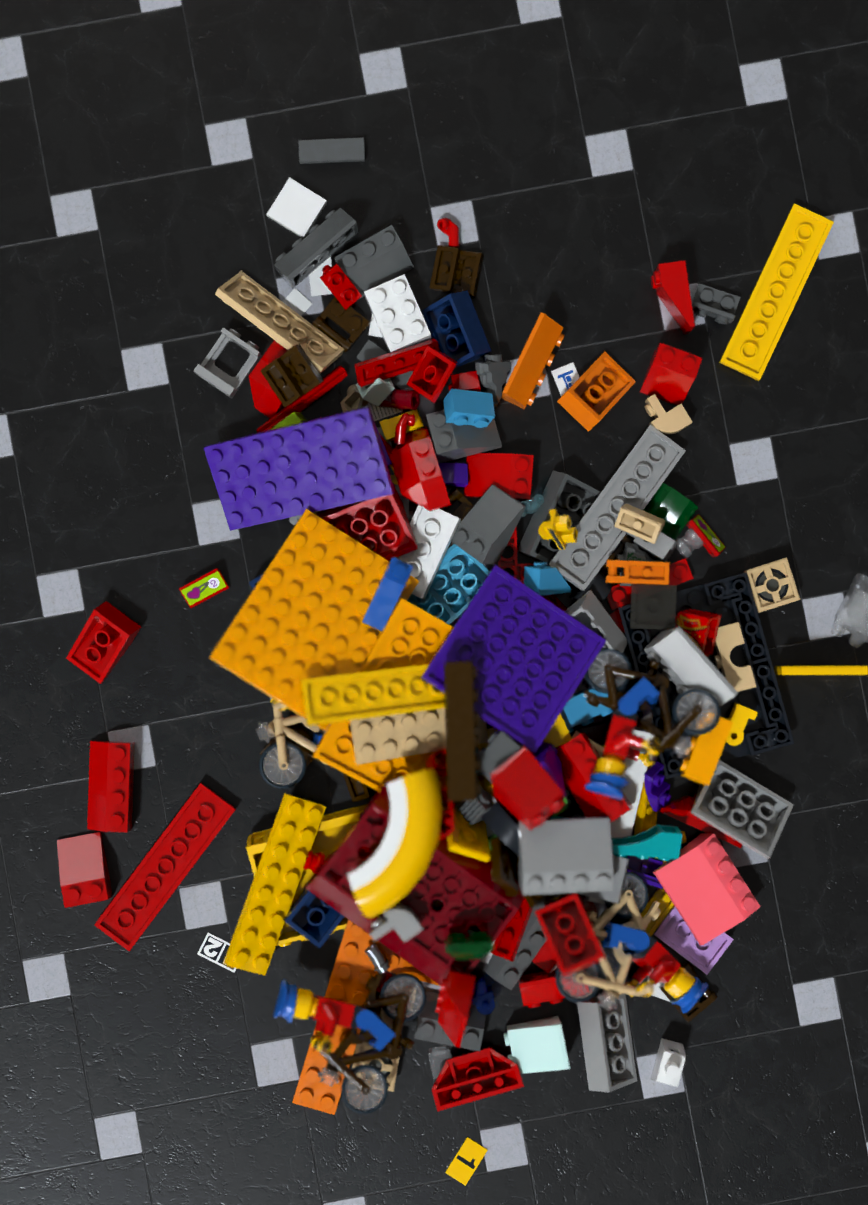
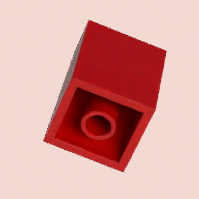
[640,343,702,406]
[491,746,564,831]

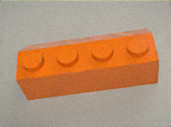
[501,312,565,410]

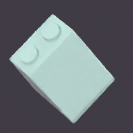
[503,1016,570,1074]

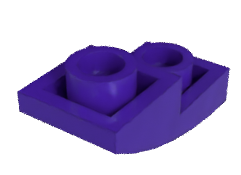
[438,463,468,487]
[644,761,671,813]

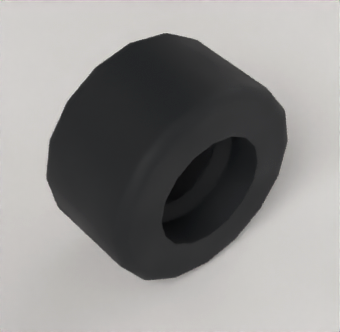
[571,570,613,603]

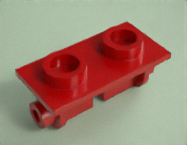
[320,263,362,310]

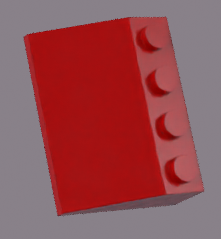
[315,483,418,561]

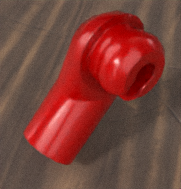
[437,218,459,248]

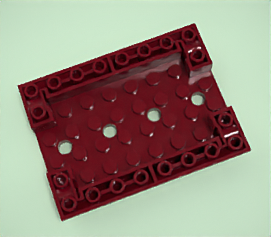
[305,780,525,986]

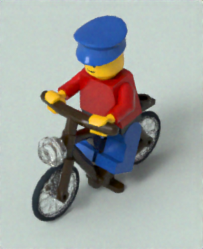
[584,648,721,799]
[273,973,426,1114]

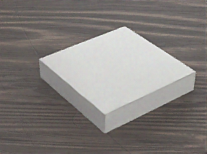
[266,177,327,239]

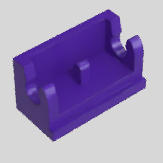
[625,855,663,889]

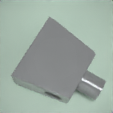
[627,532,676,562]

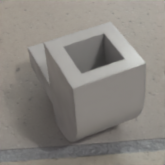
[369,903,423,943]

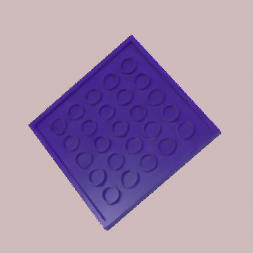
[421,565,606,753]

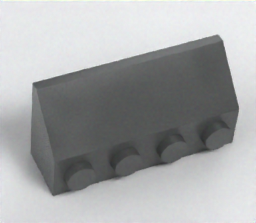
[274,208,358,289]
[477,904,548,990]

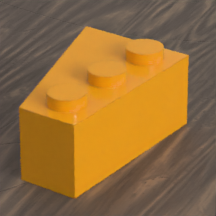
[679,712,733,786]

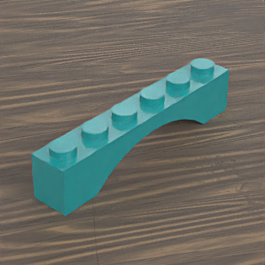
[547,816,683,861]

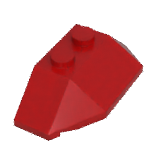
[249,340,288,419]
[389,427,451,511]
[659,794,743,848]
[432,1047,524,1111]

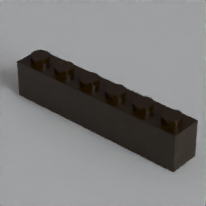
[443,661,480,801]

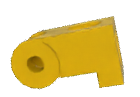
[379,409,424,442]
[726,702,758,746]

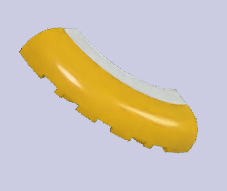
[347,769,443,918]

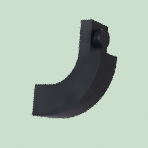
[481,802,519,855]

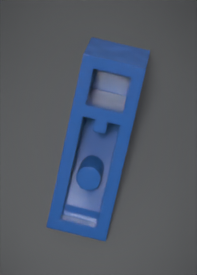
[362,557,413,631]

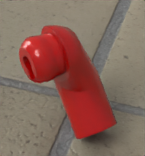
[394,413,415,444]

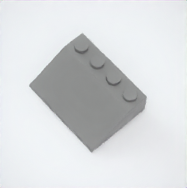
[690,760,794,859]
[518,817,613,895]

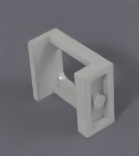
[194,328,262,398]

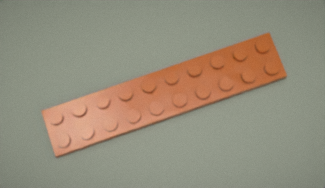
[292,919,386,1115]

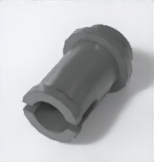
[364,943,390,974]

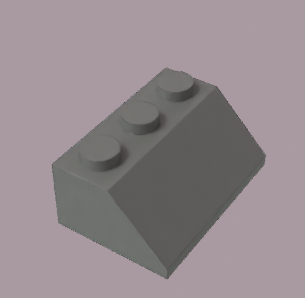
[334,225,414,300]
[414,990,488,1051]

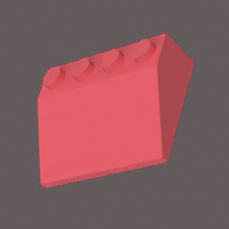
[653,833,761,946]

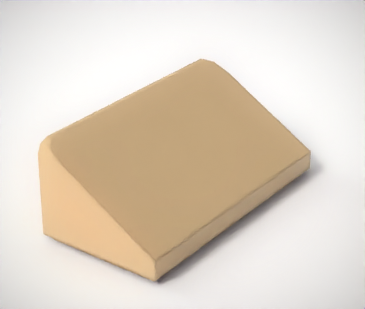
[614,504,665,544]

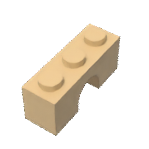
[714,622,756,692]

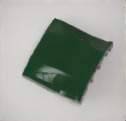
[643,483,699,541]
[445,932,493,960]

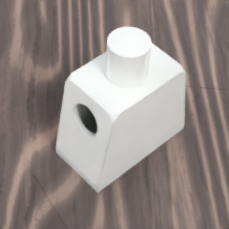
[651,1038,686,1087]

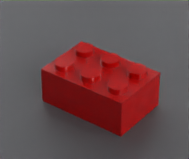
[535,893,606,977]

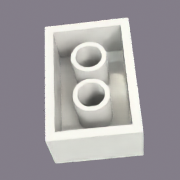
[364,274,431,352]

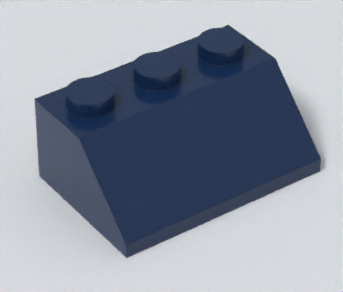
[422,290,492,368]
[283,888,345,948]

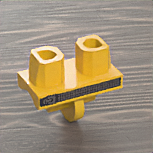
[538,509,578,550]

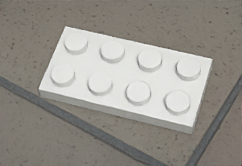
[397,505,461,599]

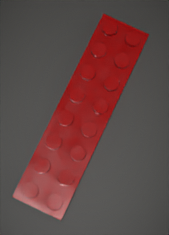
[94,783,236,951]

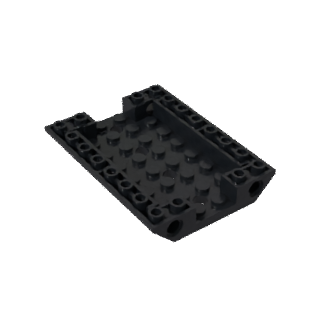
[618,572,794,779]

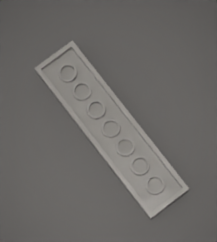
[548,425,686,591]

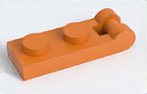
[606,560,669,585]

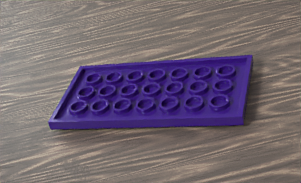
[203,406,395,531]

